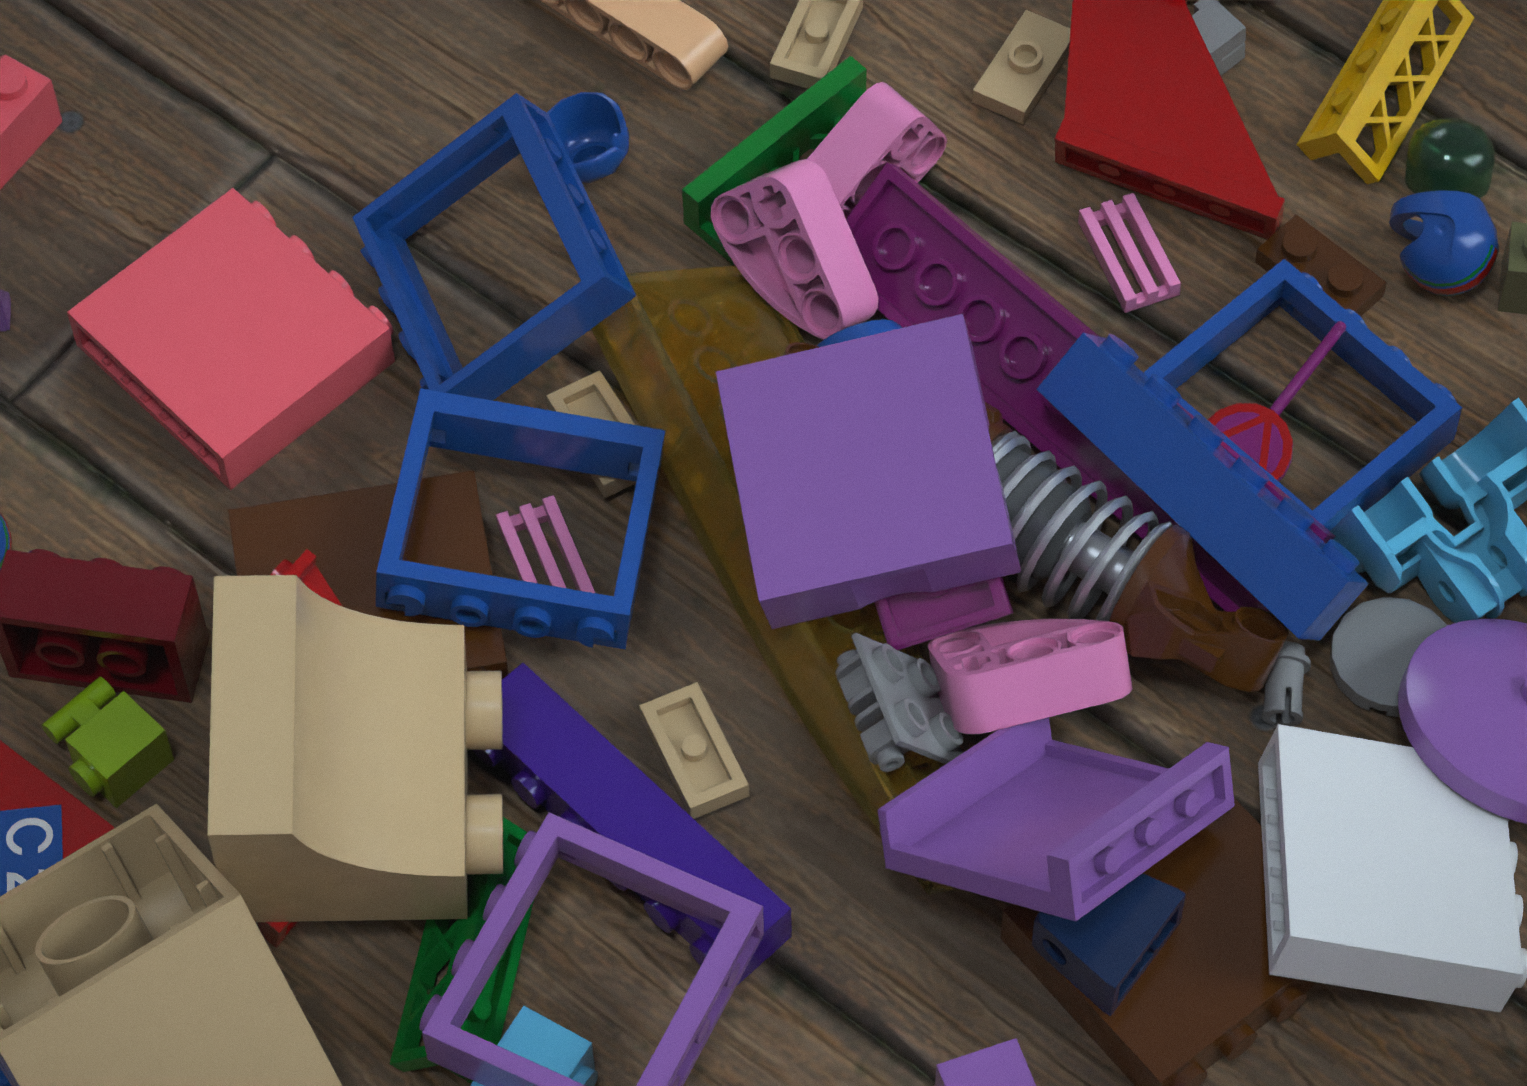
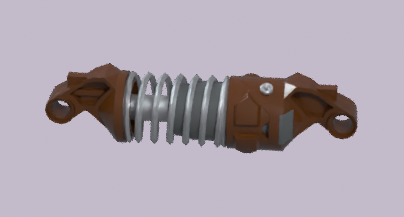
[783,342,1289,692]

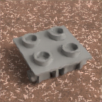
[835,633,963,772]

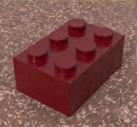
[0,549,209,703]

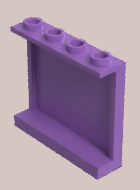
[878,717,1235,921]

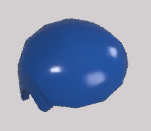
[546,92,629,183]

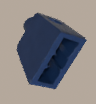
[1032,873,1186,1016]

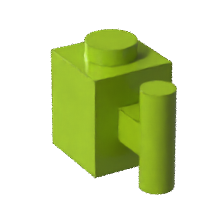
[41,677,174,809]

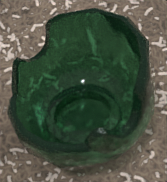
[1405,118,1495,199]

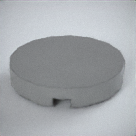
[1330,597,1448,717]

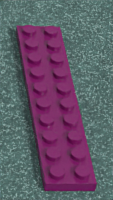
[846,163,1336,613]

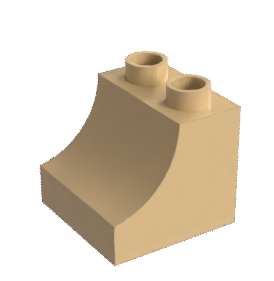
[207,575,503,922]
[0,803,342,1086]

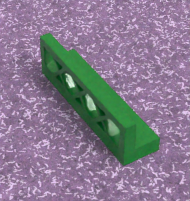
[682,56,867,265]
[389,817,535,1083]

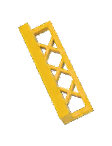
[1296,0,1475,184]

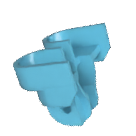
[1330,397,1527,623]

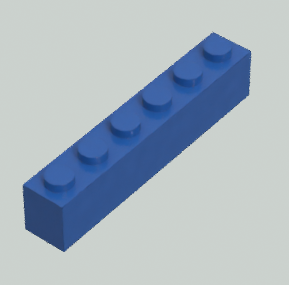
[1036,333,1369,640]

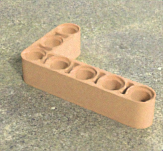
[540,0,728,90]

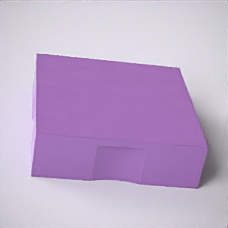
[716,314,1021,629]

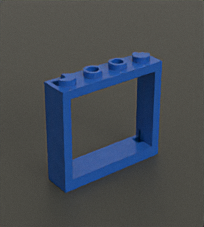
[352,93,636,401]
[1143,259,1462,531]
[376,388,666,650]

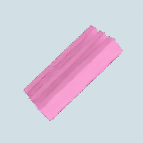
[1078,193,1181,313]
[496,495,595,593]

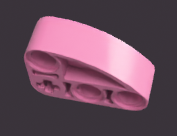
[807,82,947,218]
[711,159,878,340]
[928,619,1133,734]

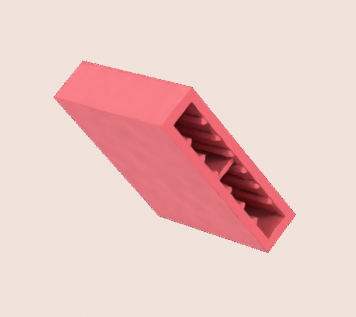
[67,188,395,490]

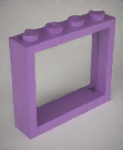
[419,812,764,1086]

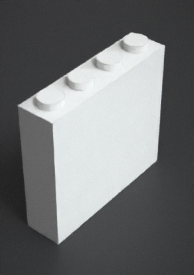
[1258,724,1527,1012]

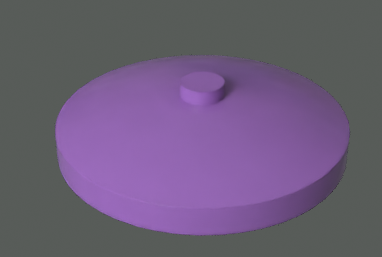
[1398,618,1527,824]

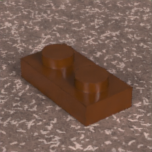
[1255,214,1387,317]

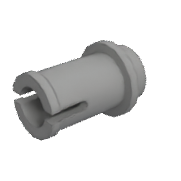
[1262,641,1311,726]

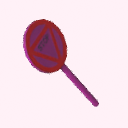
[1208,321,1346,481]

